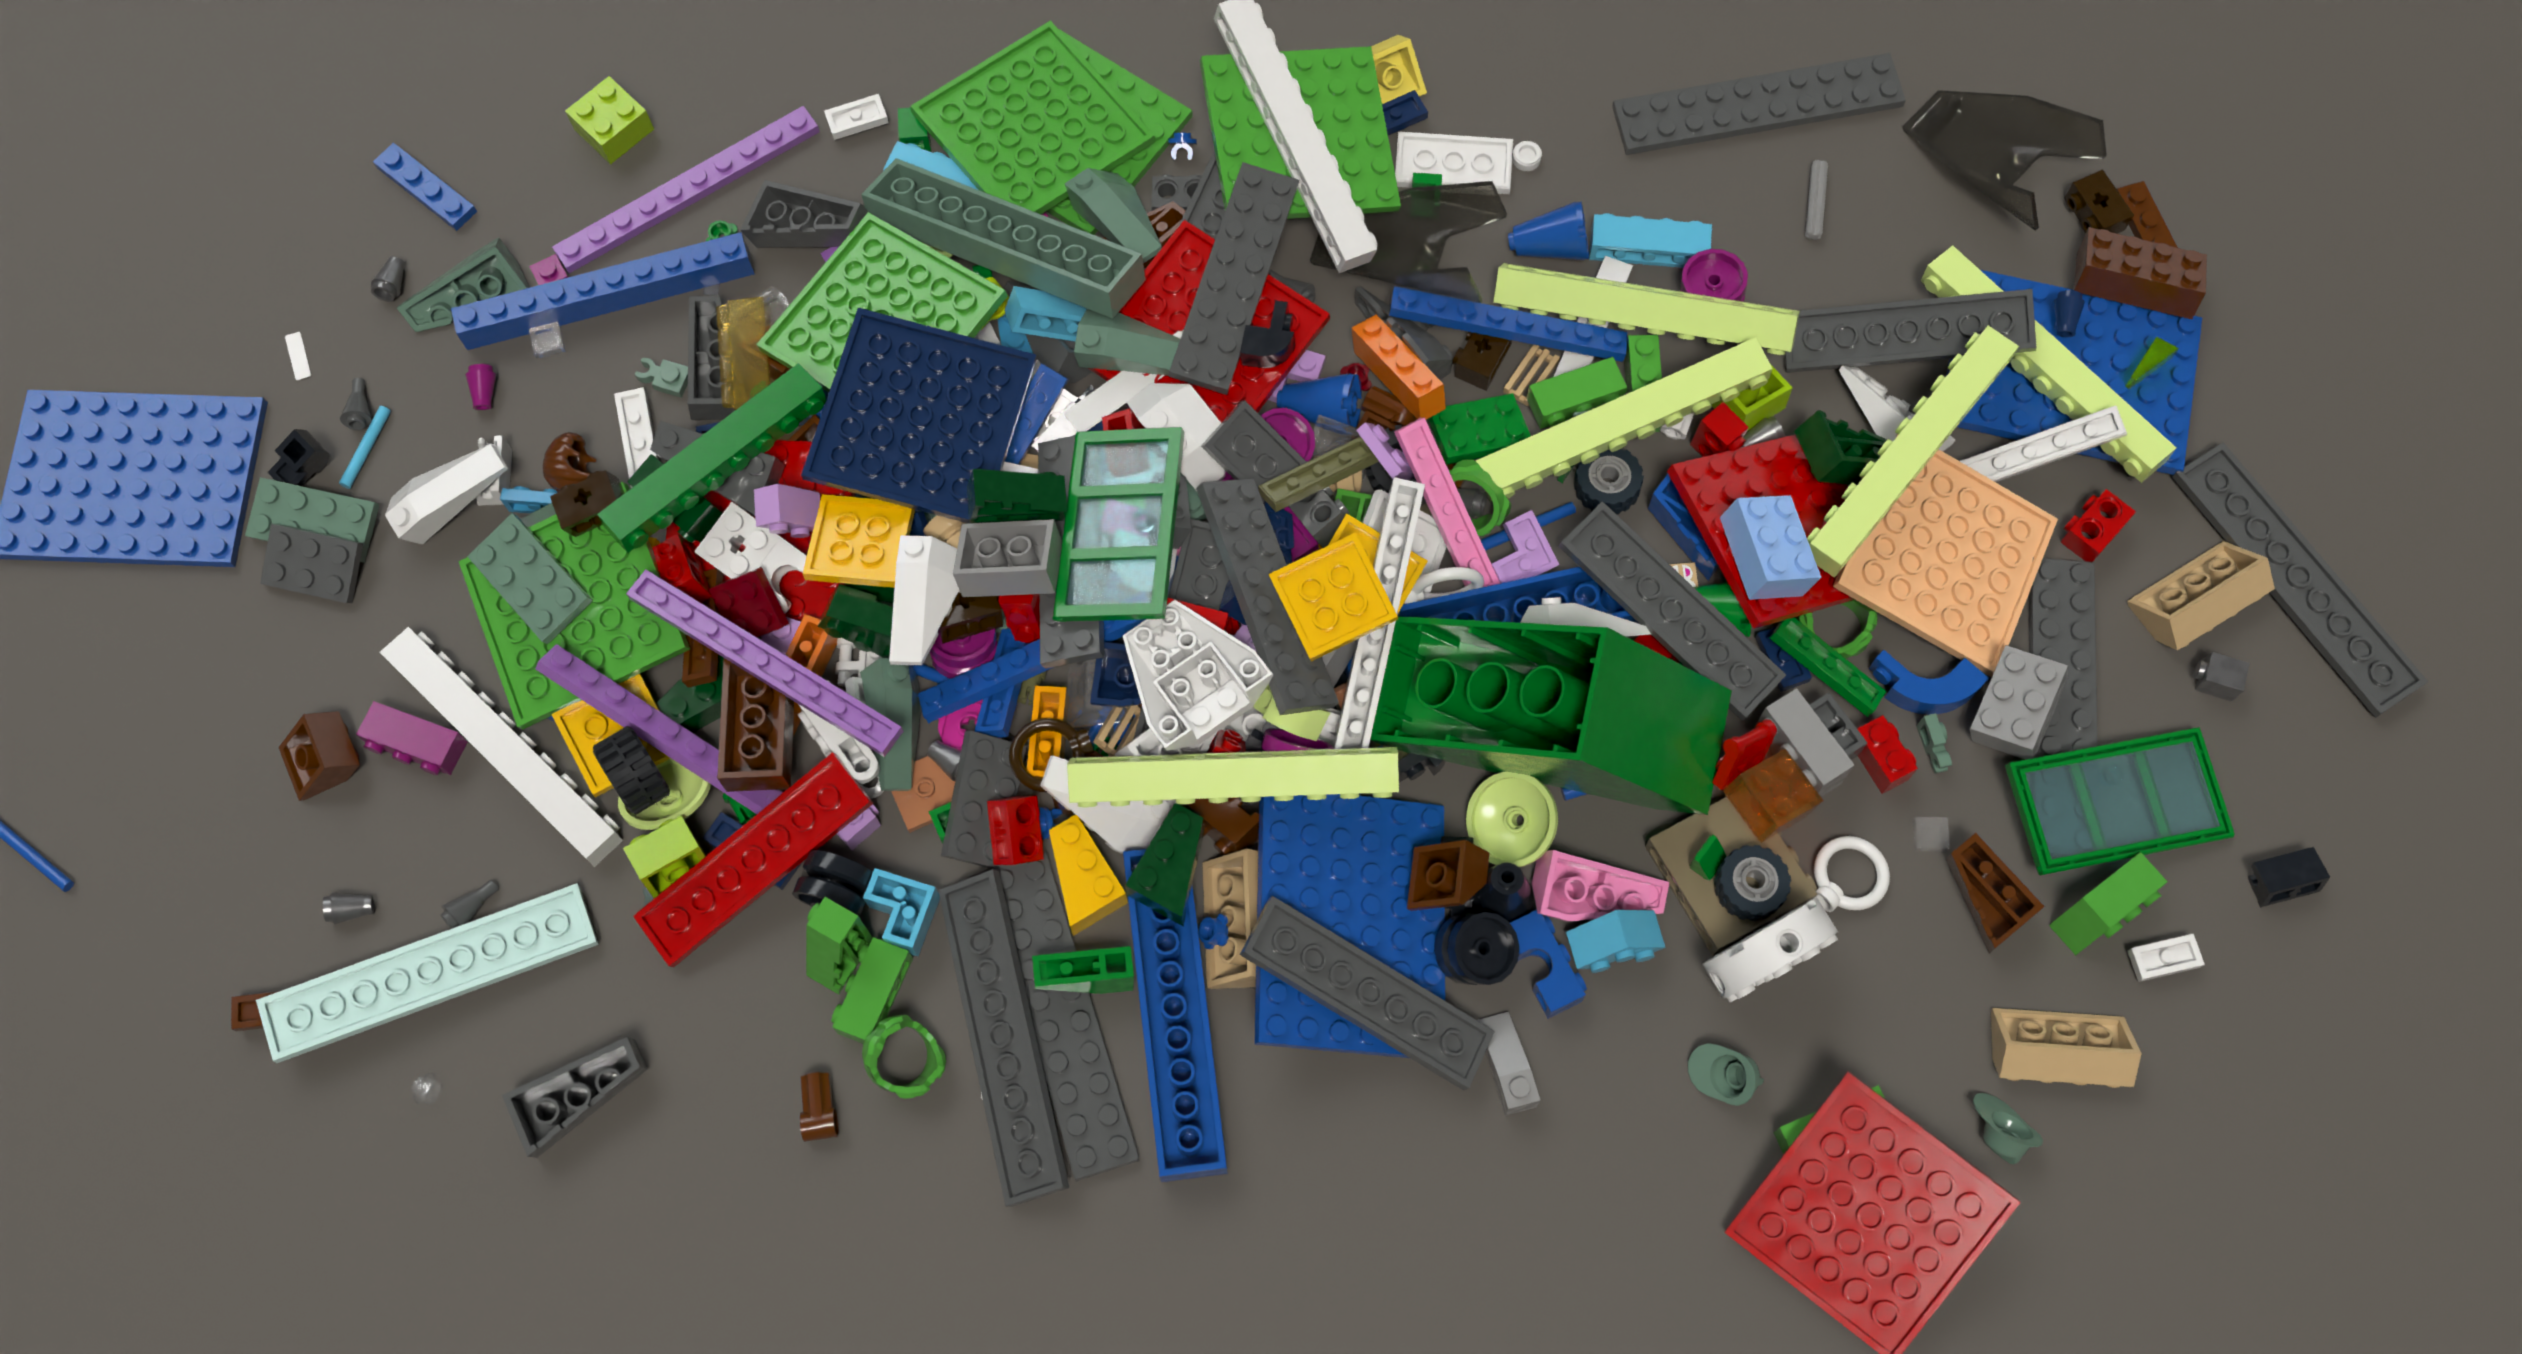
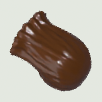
[543,432,596,492]

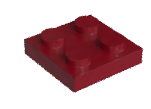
[708,567,789,637]

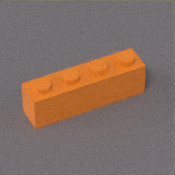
[1351,314,1446,420]
[785,614,837,736]

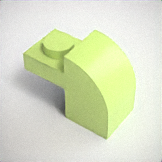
[1253,684,1330,741]

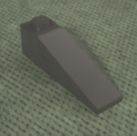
[1005,281,1093,383]
[1355,286,1453,380]

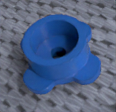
[1198,914,1228,950]

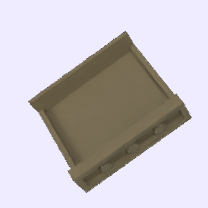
[1645,785,1818,956]

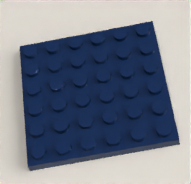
[801,308,1037,523]

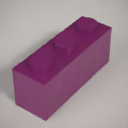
[356,701,468,775]

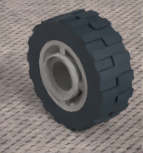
[1574,449,1644,515]
[1714,845,1791,921]

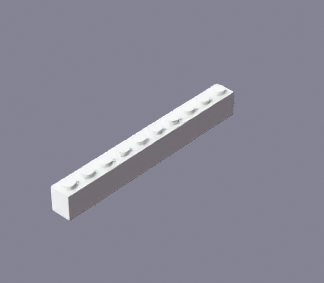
[1214,0,1377,273]
[1333,477,1425,749]
[380,627,623,867]

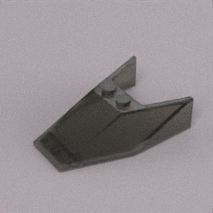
[1903,90,2107,231]
[1310,181,1507,303]

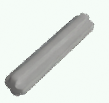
[1805,160,1828,240]

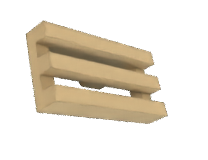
[1503,344,1560,407]
[1093,705,1141,757]

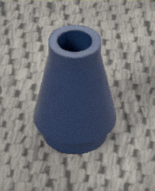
[2054,290,2085,337]

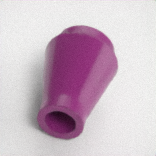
[465,364,496,410]

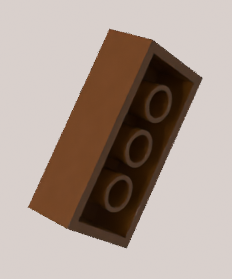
[2074,227,2207,319]
[717,655,794,792]

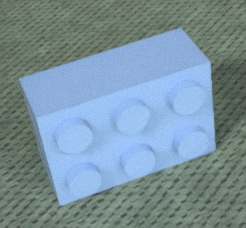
[1720,495,1821,600]

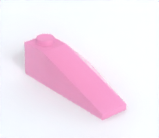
[1532,850,1670,922]

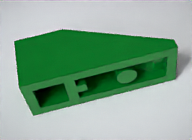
[1032,946,1134,994]

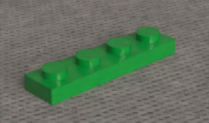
[1770,617,1886,717]

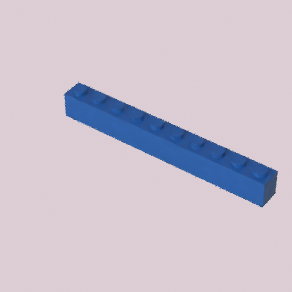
[451,232,755,350]

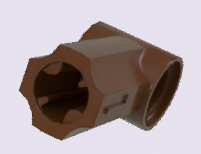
[1361,386,1418,427]
[800,1072,839,1142]

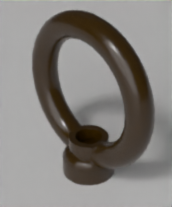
[1009,718,1094,792]

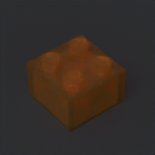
[1723,749,1824,843]

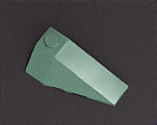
[397,237,530,332]

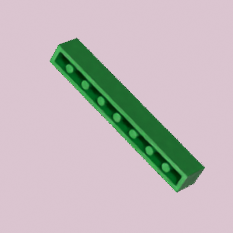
[597,363,826,553]

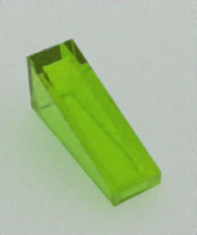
[2125,337,2179,389]

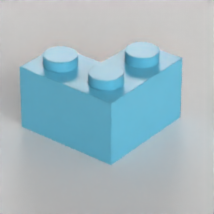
[863,868,940,957]
[1566,910,1666,973]

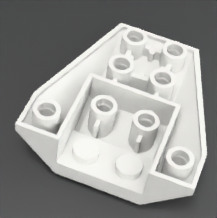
[1123,600,1273,751]

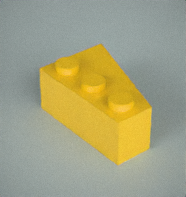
[1049,814,1128,936]

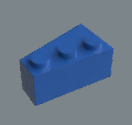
[1648,474,1719,581]

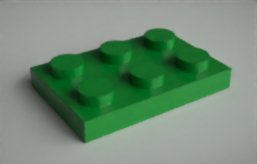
[1428,393,1531,465]

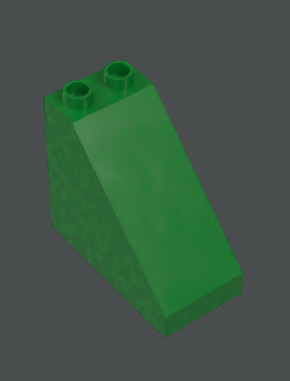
[1370,616,1732,815]

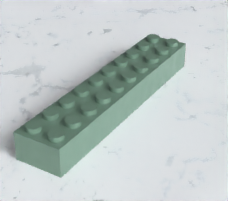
[861,158,1145,319]

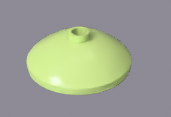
[618,758,711,830]
[1466,772,1558,867]

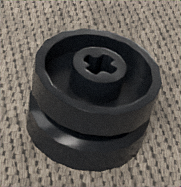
[792,850,873,918]
[1434,912,1520,985]

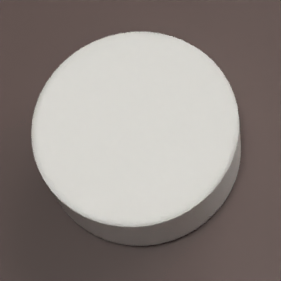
[1512,141,1542,171]

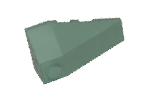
[1064,168,1162,264]
[1074,309,1180,376]
[860,658,921,791]

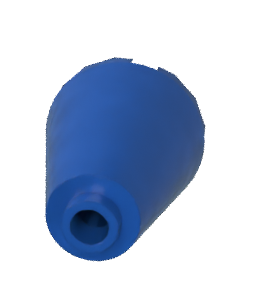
[1508,201,1589,260]
[1277,373,1362,434]

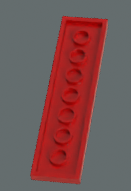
[633,752,873,967]

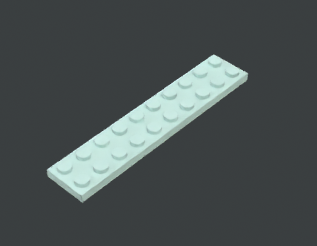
[256,883,599,1063]

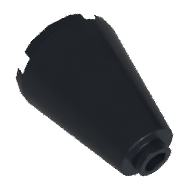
[1471,863,1533,923]

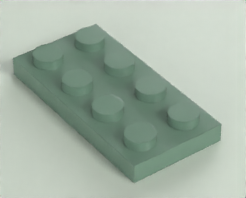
[245,477,380,563]
[467,513,593,644]

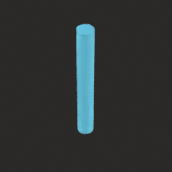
[339,406,391,489]

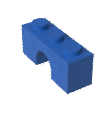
[1510,910,1587,1019]

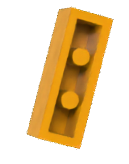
[1027,686,1070,779]

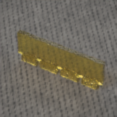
[716,296,770,410]

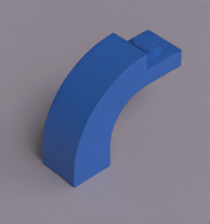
[1869,650,1989,715]

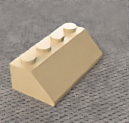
[2127,541,2275,650]
[1202,848,1258,989]
[1991,1008,2142,1088]

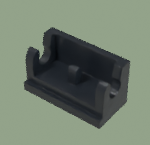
[2248,847,2330,908]

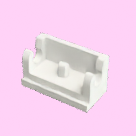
[476,435,512,506]

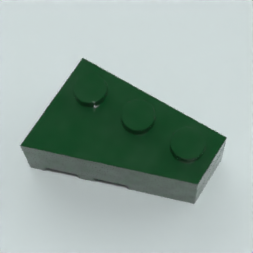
[1794,410,1887,485]
[627,454,723,543]
[967,469,1067,523]
[817,584,893,658]
[657,654,724,733]
[1125,803,1205,927]

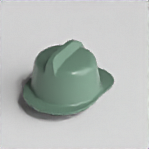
[1688,1043,1764,1106]
[1973,1093,2043,1165]

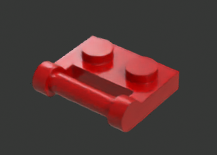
[1712,719,1777,790]

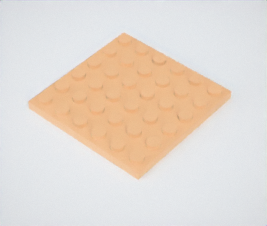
[1833,434,2058,677]

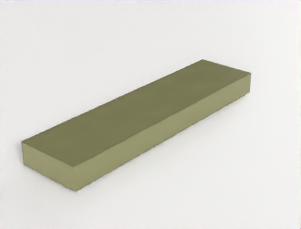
[1258,436,1379,512]

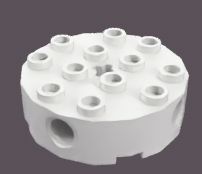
[1702,897,1838,1003]

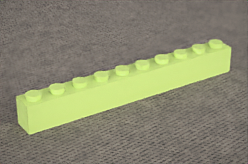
[1921,245,2176,483]
[1493,263,1800,355]
[1807,325,2019,578]
[1476,337,1772,502]
[1067,747,1399,808]

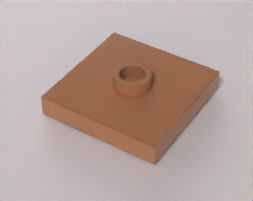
[891,756,955,833]

